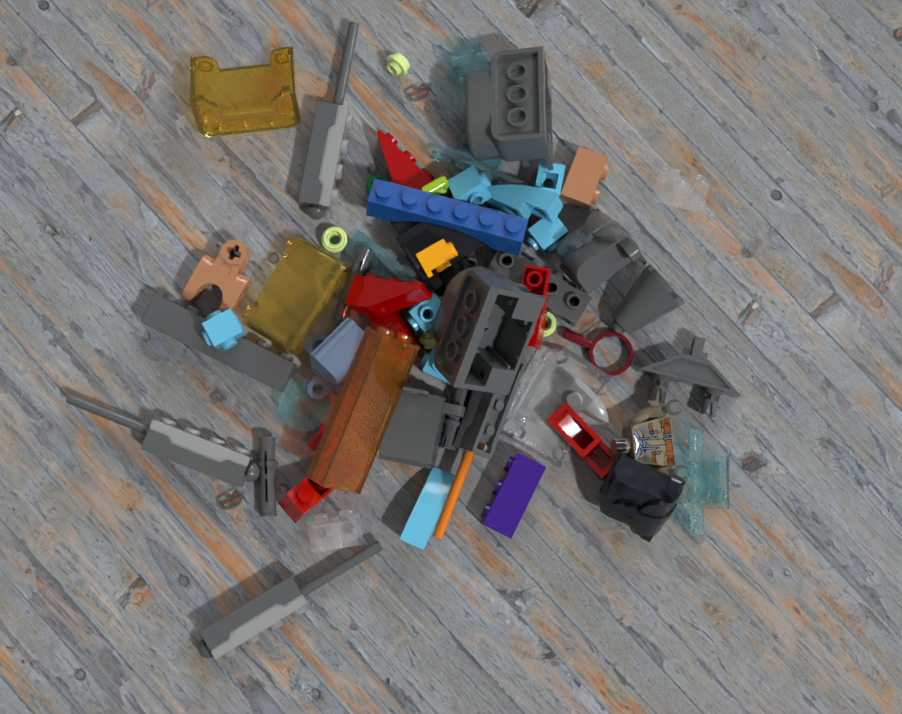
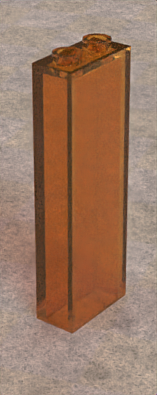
[306,326,420,494]

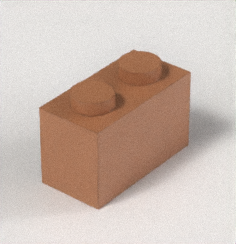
[559,146,610,210]

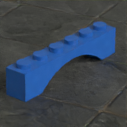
[366,178,528,256]

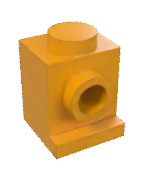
[415,239,458,279]

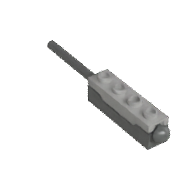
[298,22,359,220]
[66,393,260,488]
[198,540,383,660]

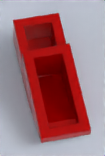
[547,402,617,480]

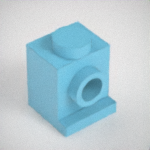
[535,160,566,197]

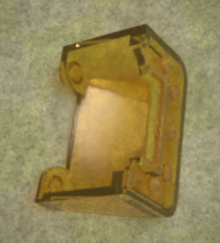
[190,46,301,137]
[241,237,350,358]

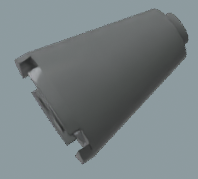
[612,264,685,335]

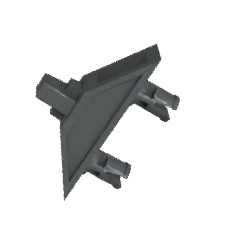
[636,336,741,418]

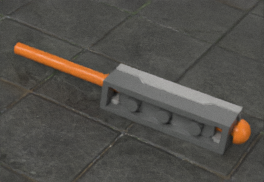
[433,359,527,539]

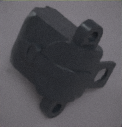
[390,221,485,298]
[598,454,688,543]

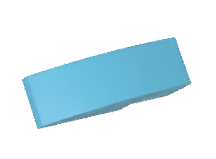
[483,184,563,223]
[400,467,455,550]

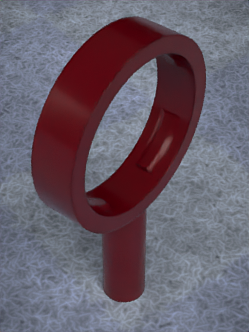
[562,328,633,377]

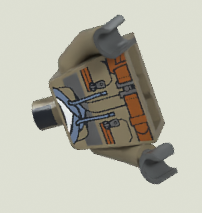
[611,399,689,481]

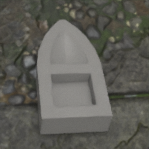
[559,377,609,423]

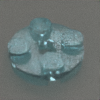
[279,379,332,432]

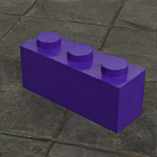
[480,453,546,538]

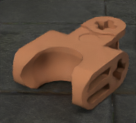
[183,239,252,312]

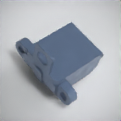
[303,317,378,402]

